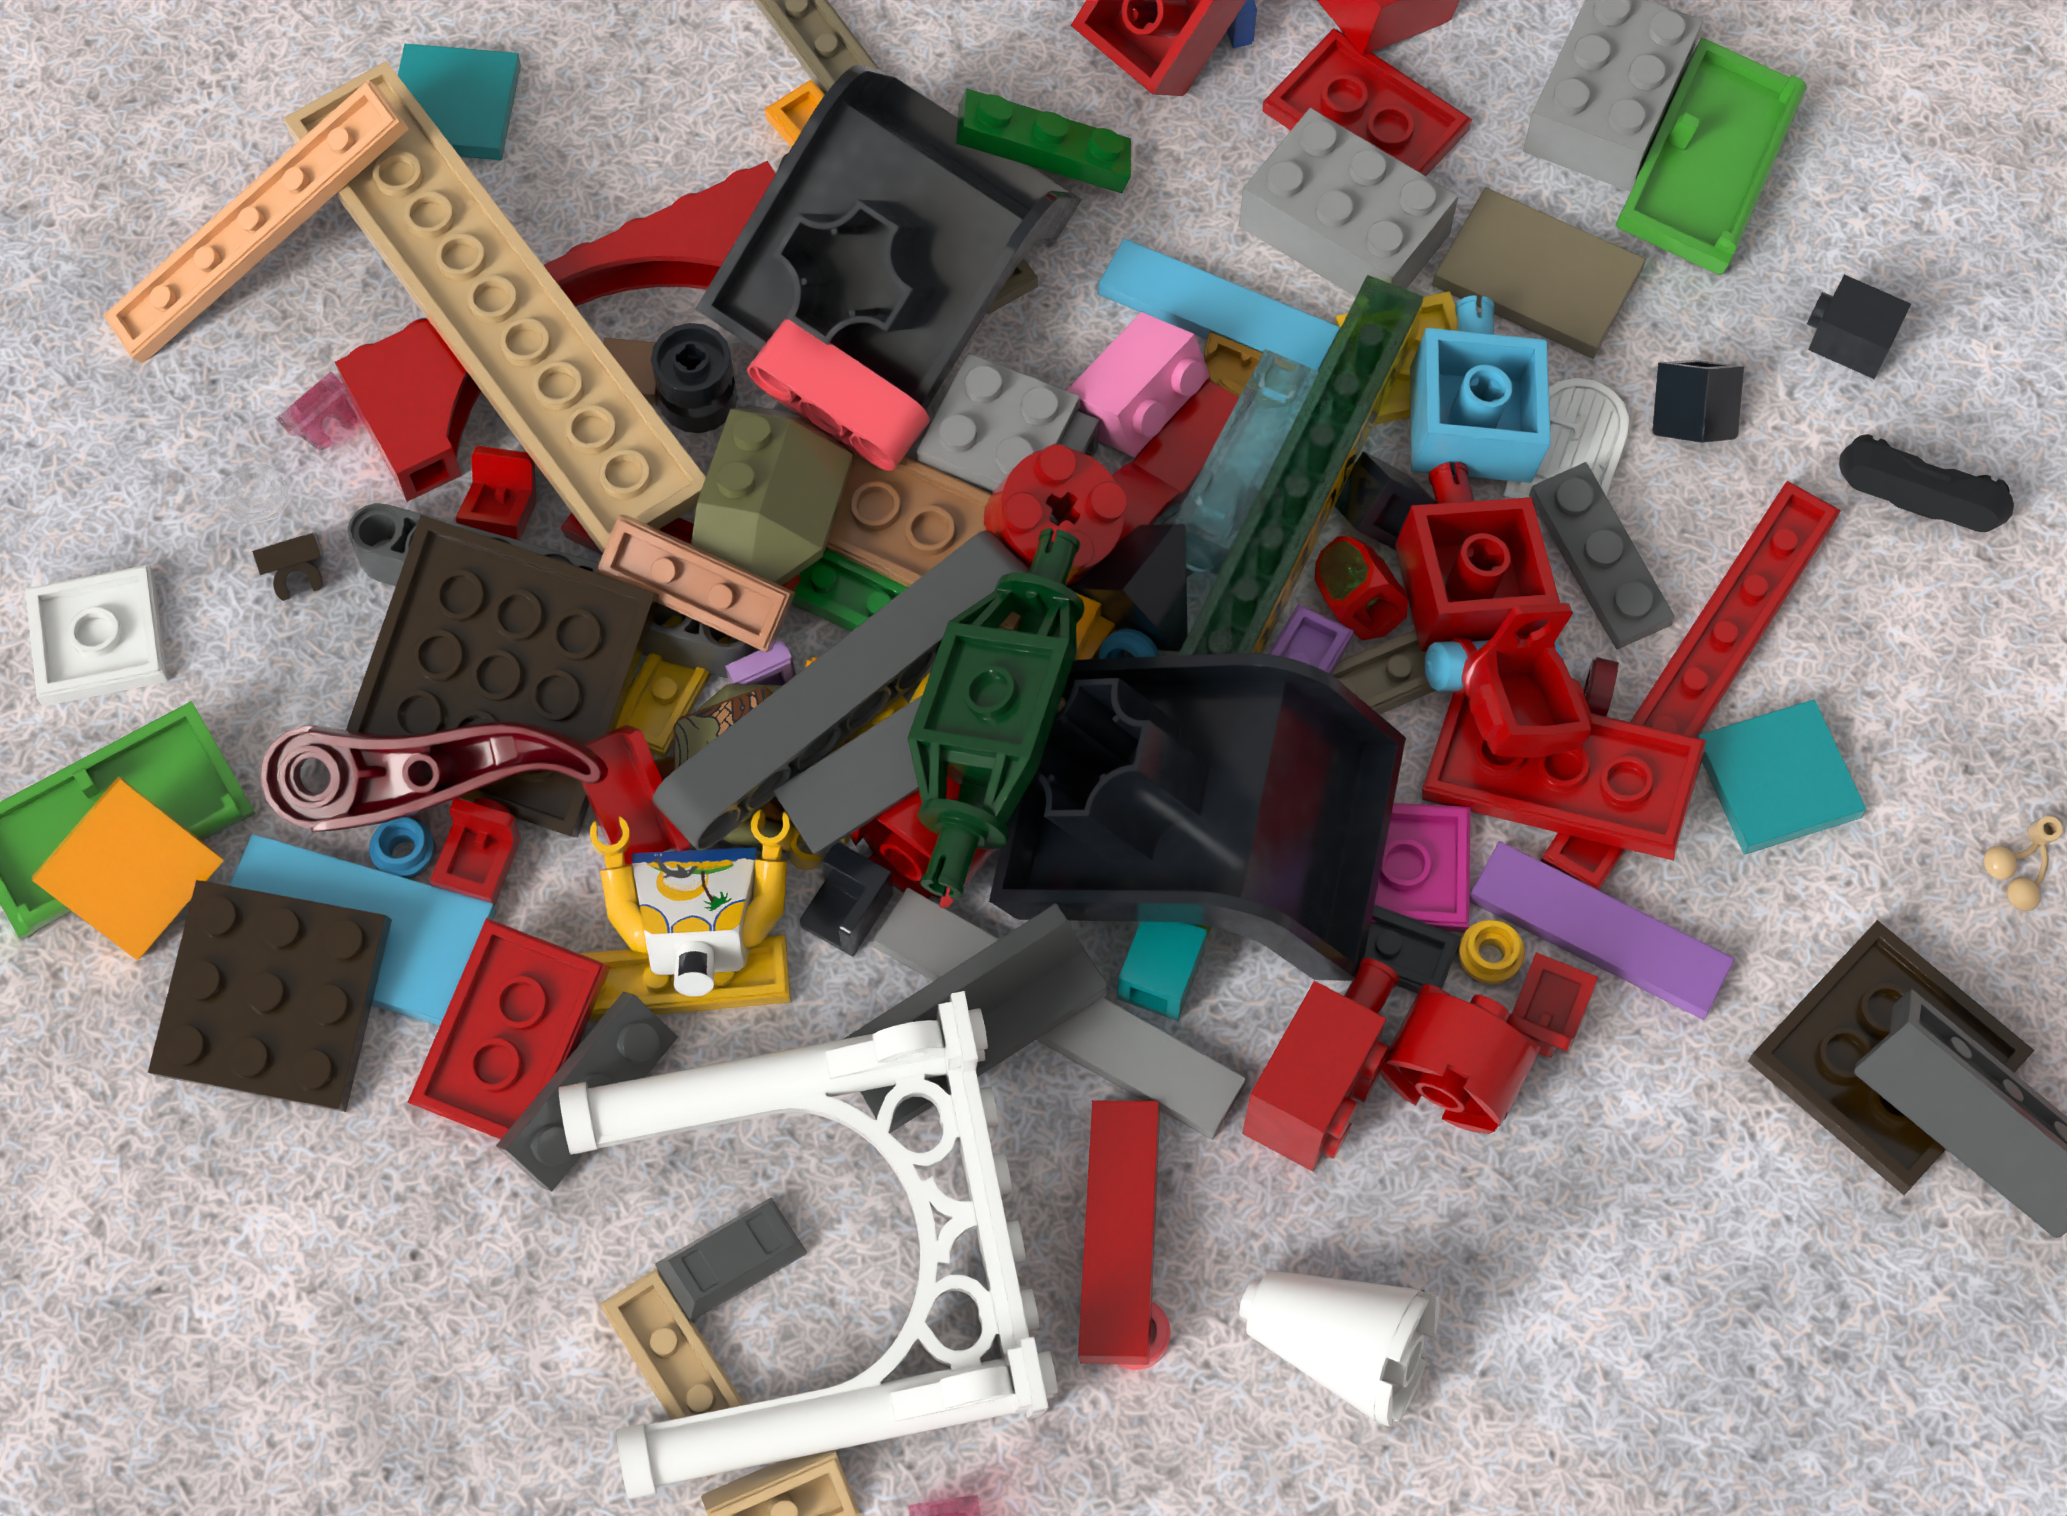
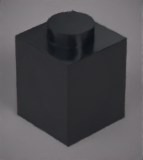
[1807,274,1911,380]

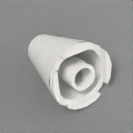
[1239,1270,1440,1427]

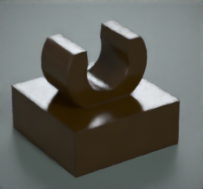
[252,532,324,601]

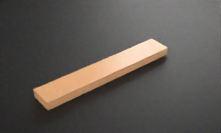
[103,79,409,363]

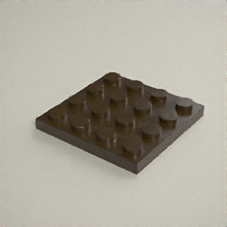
[346,515,659,838]

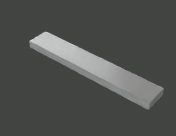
[873,887,1247,1140]

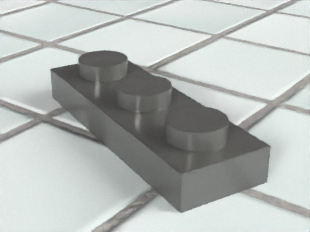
[1529,462,1675,650]
[496,992,678,1192]

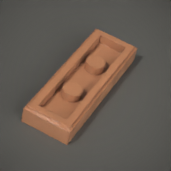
[596,515,796,652]

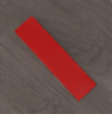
[1078,1100,1160,1365]

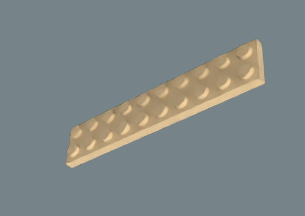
[284,61,706,553]

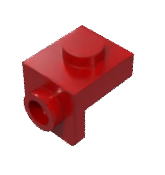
[456,446,536,540]
[430,798,521,907]
[1506,952,1599,1058]

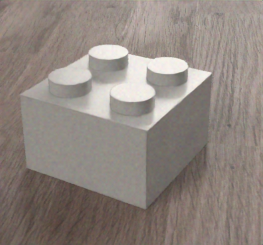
[917,353,1080,494]

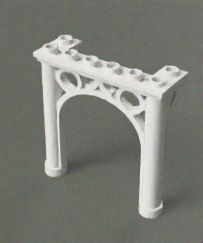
[559,991,1058,1499]

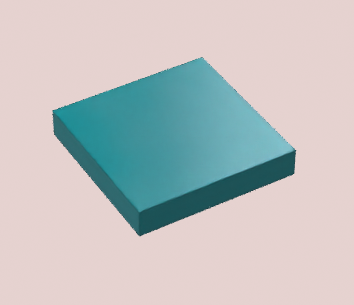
[398,43,521,160]
[1697,699,1867,855]

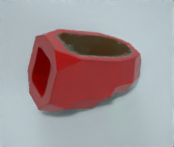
[1314,536,1408,641]

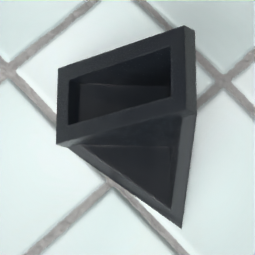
[1066,524,1188,651]

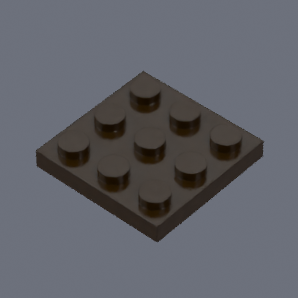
[148,880,392,1112]
[1747,920,2035,1196]

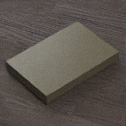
[1432,187,1646,359]

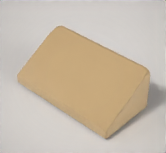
[701,1450,861,1516]

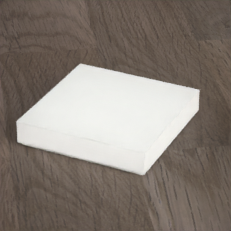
[25,564,168,707]

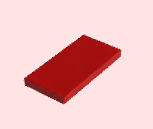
[1422,693,1706,861]

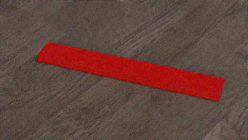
[1541,481,1841,891]

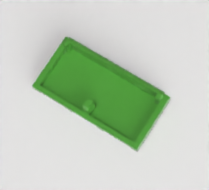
[1615,37,1807,275]
[0,701,256,940]

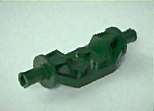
[907,528,1085,899]

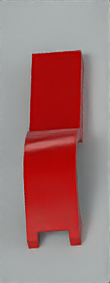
[1112,379,1251,541]

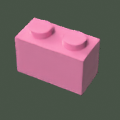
[1067,312,1210,457]

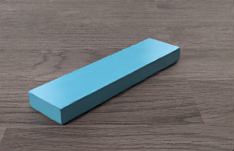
[1098,238,1340,374]

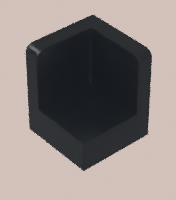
[1652,360,1744,443]
[1334,451,1438,551]
[800,842,894,957]

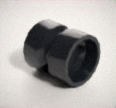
[651,323,738,433]

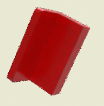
[581,725,691,865]

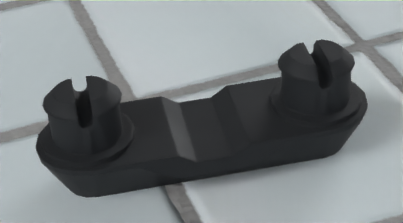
[1839,434,2014,532]

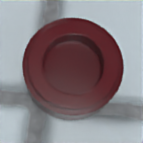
[1583,657,1619,717]

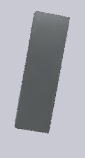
[773,696,922,855]
[842,903,1110,1133]
[1854,989,2067,1238]

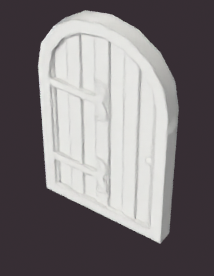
[1502,378,1629,511]

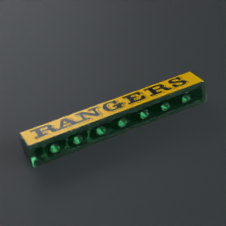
[1178,275,1424,655]

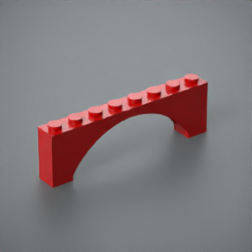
[335,161,776,502]

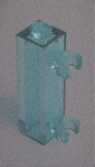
[1173,349,1321,578]

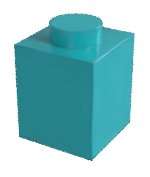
[1117,922,1208,1021]

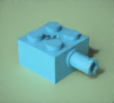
[1410,295,1551,483]

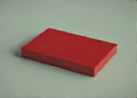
[1262,28,1472,176]
[407,918,610,1140]

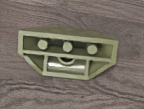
[691,405,853,585]

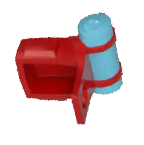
[1425,603,1593,758]

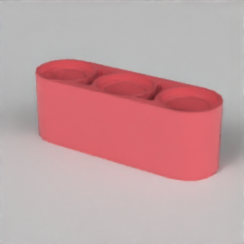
[747,319,930,471]

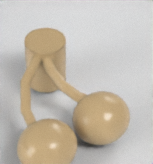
[1983,816,2063,911]

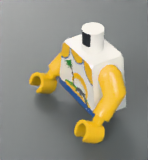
[590,809,795,997]

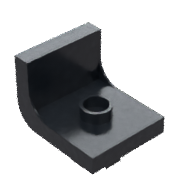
[695,64,1082,411]
[989,653,1406,981]

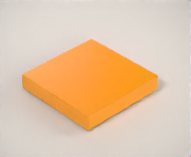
[32,776,224,961]

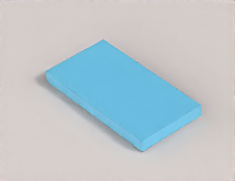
[229,834,497,1026]

